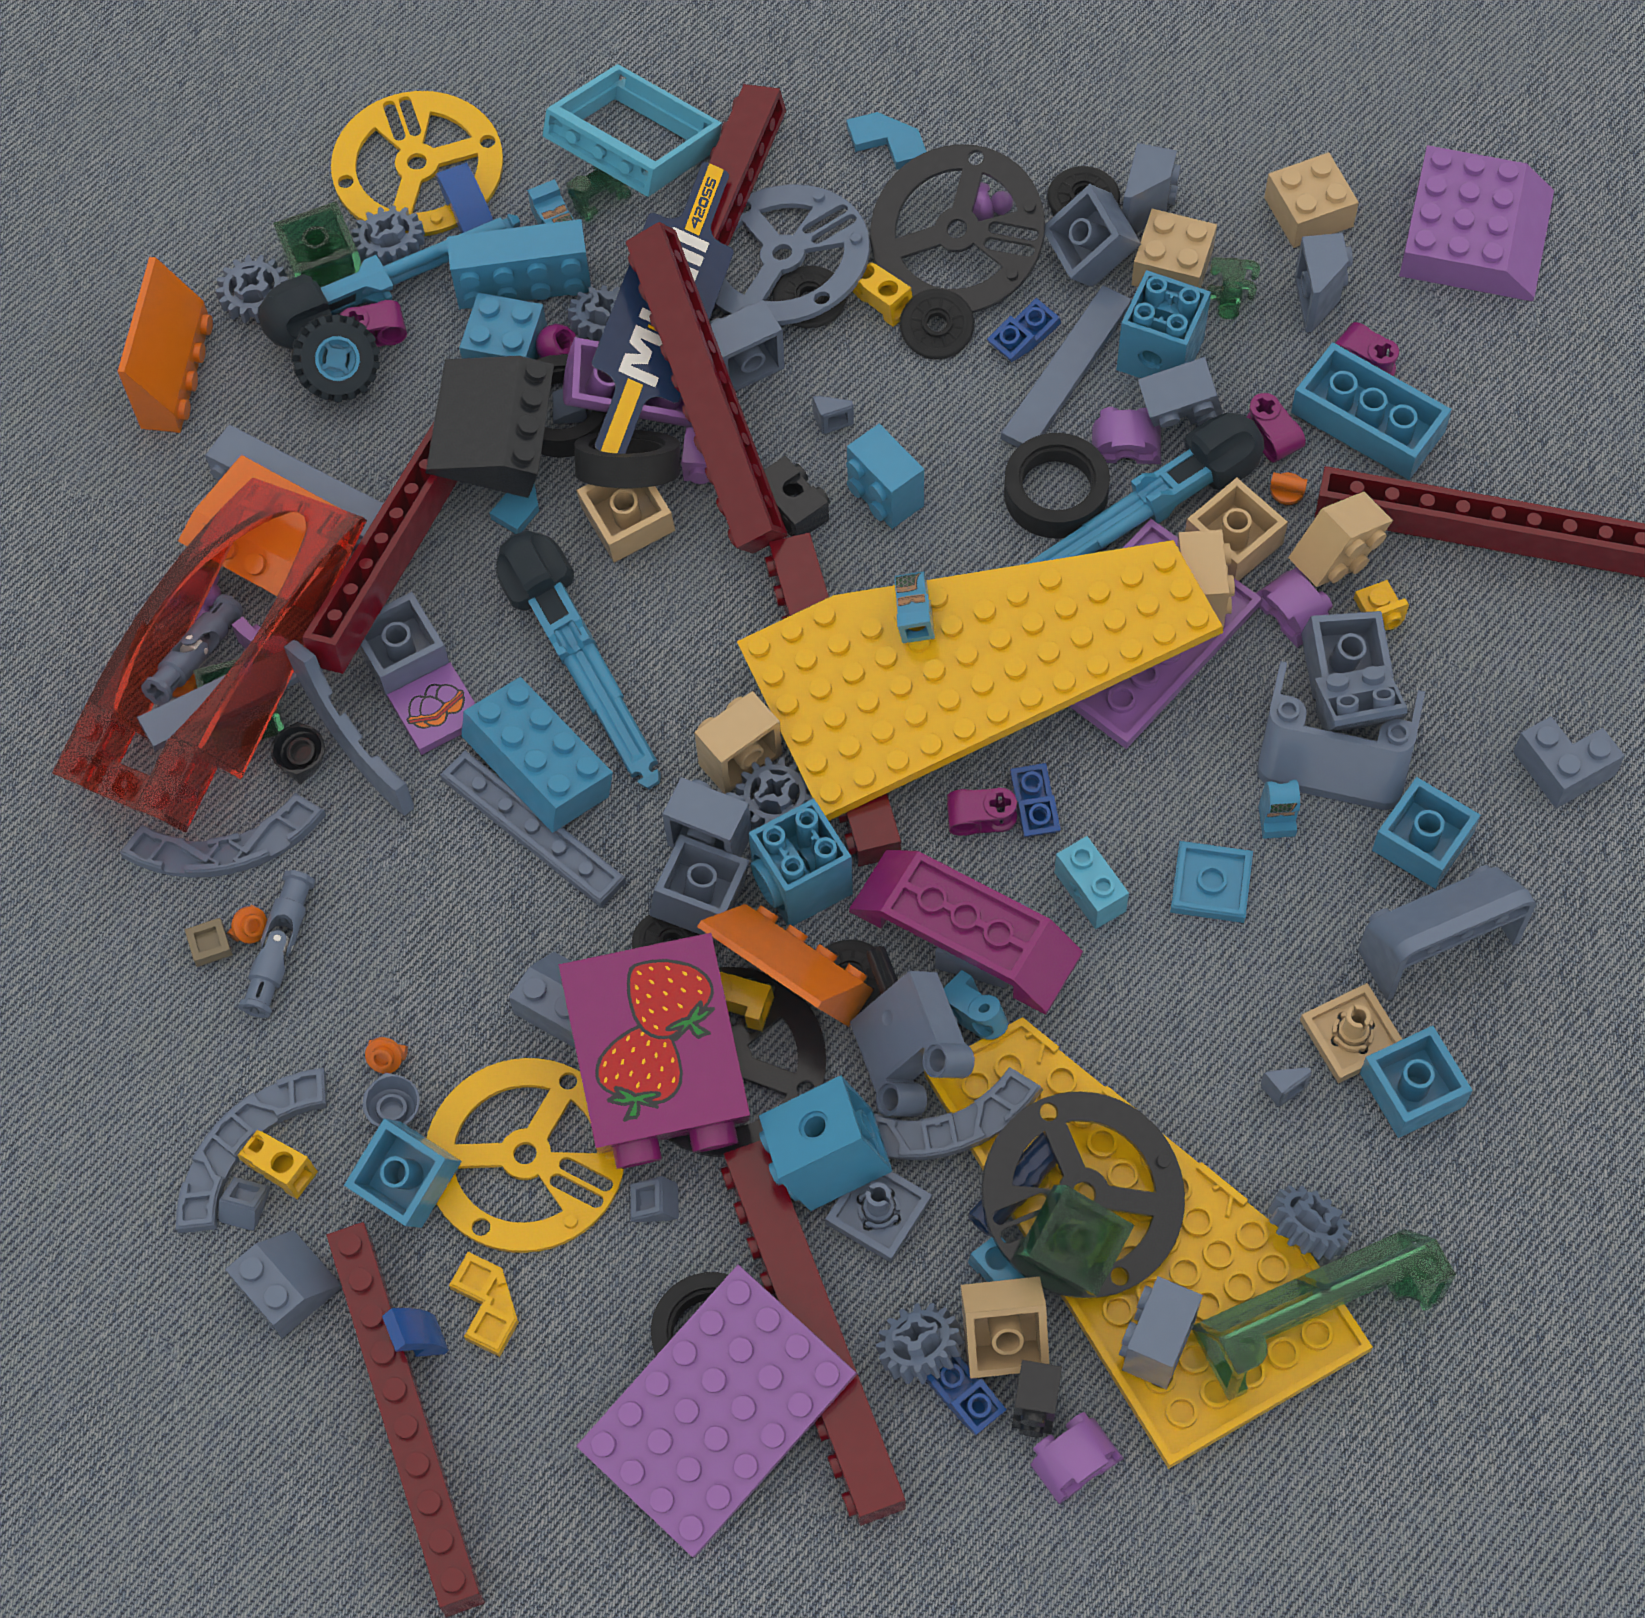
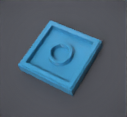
[1170,841,1253,923]

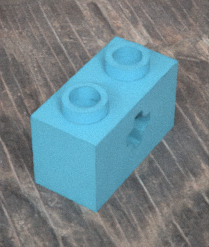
[1054,836,1129,929]

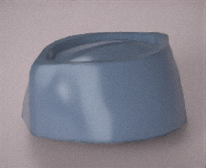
[363,1073,420,1128]

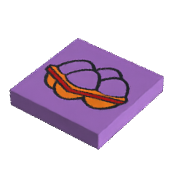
[387,662,475,755]

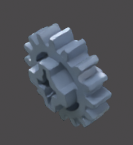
[351,205,425,266]
[215,255,288,323]
[568,285,620,341]
[736,757,813,830]
[1267,1185,1352,1260]
[876,1303,964,1384]

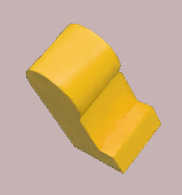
[853,262,913,327]
[720,972,774,1031]
[237,1130,318,1199]

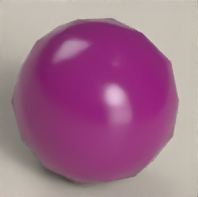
[536,324,576,358]

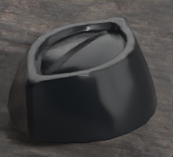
[270,722,325,785]

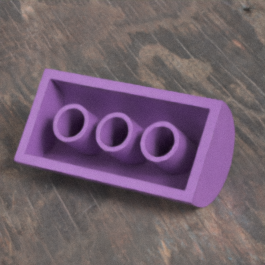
[563,337,693,427]

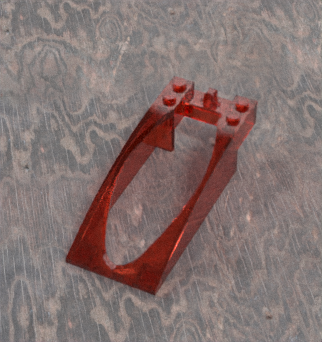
[52,478,367,833]

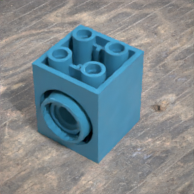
[1116,270,1211,378]
[749,798,853,926]
[759,1075,892,1211]

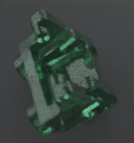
[566,166,631,222]
[1207,257,1260,319]

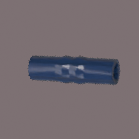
[967,1132,1057,1237]

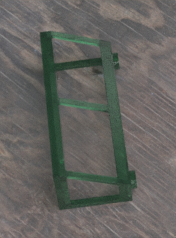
[1192,1229,1456,1401]

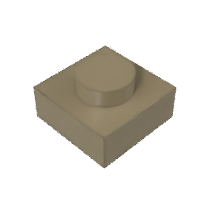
[184,918,233,967]

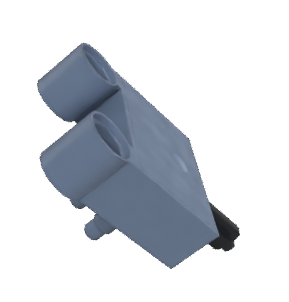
[850,946,975,1117]

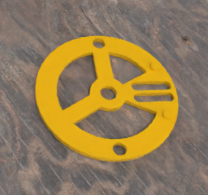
[331,91,503,236]
[427,1058,625,1253]

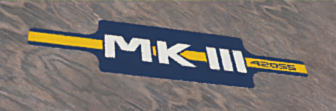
[592,162,734,454]

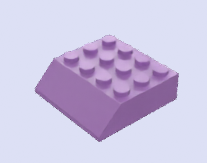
[1399,145,1554,301]

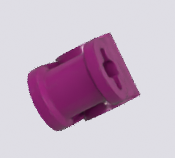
[340,300,407,347]
[1335,322,1399,376]
[1247,393,1306,462]
[946,788,1017,836]

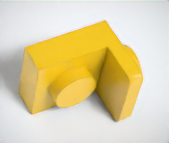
[1353,580,1409,630]

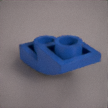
[435,162,493,233]
[987,298,1061,362]
[1009,763,1061,838]
[382,1308,449,1357]
[926,1357,1007,1436]

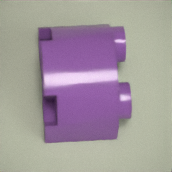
[1092,407,1161,464]
[1256,567,1333,648]
[1031,1412,1124,1504]

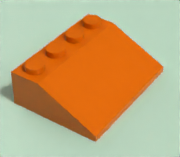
[117,257,213,433]
[178,455,357,611]
[697,904,874,1027]

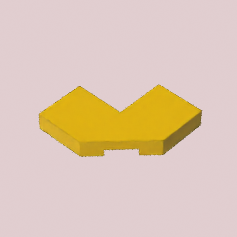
[449,1252,519,1357]

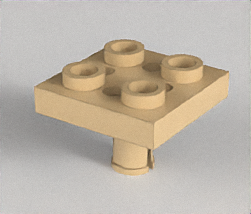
[1300,983,1402,1084]

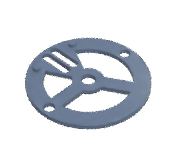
[715,184,870,325]

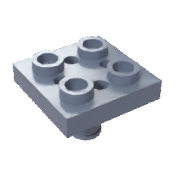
[825,1172,932,1263]

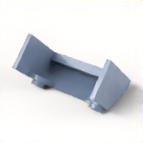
[1257,661,1425,810]
[1358,865,1536,1001]

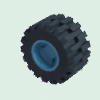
[291,315,380,402]

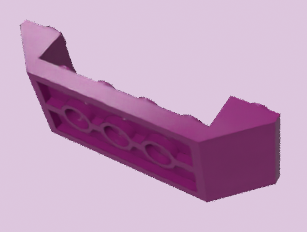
[849,850,1083,1015]

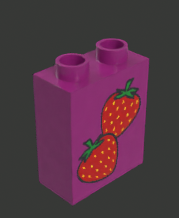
[558,933,750,1169]

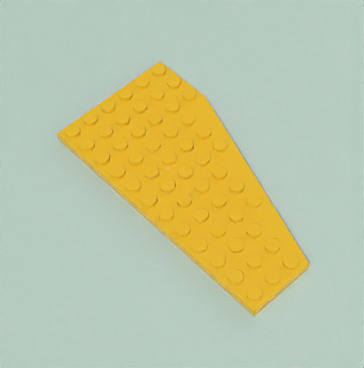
[737,540,1223,821]
[924,1017,1373,1469]

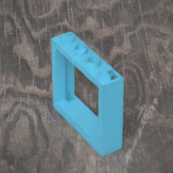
[542,64,722,197]

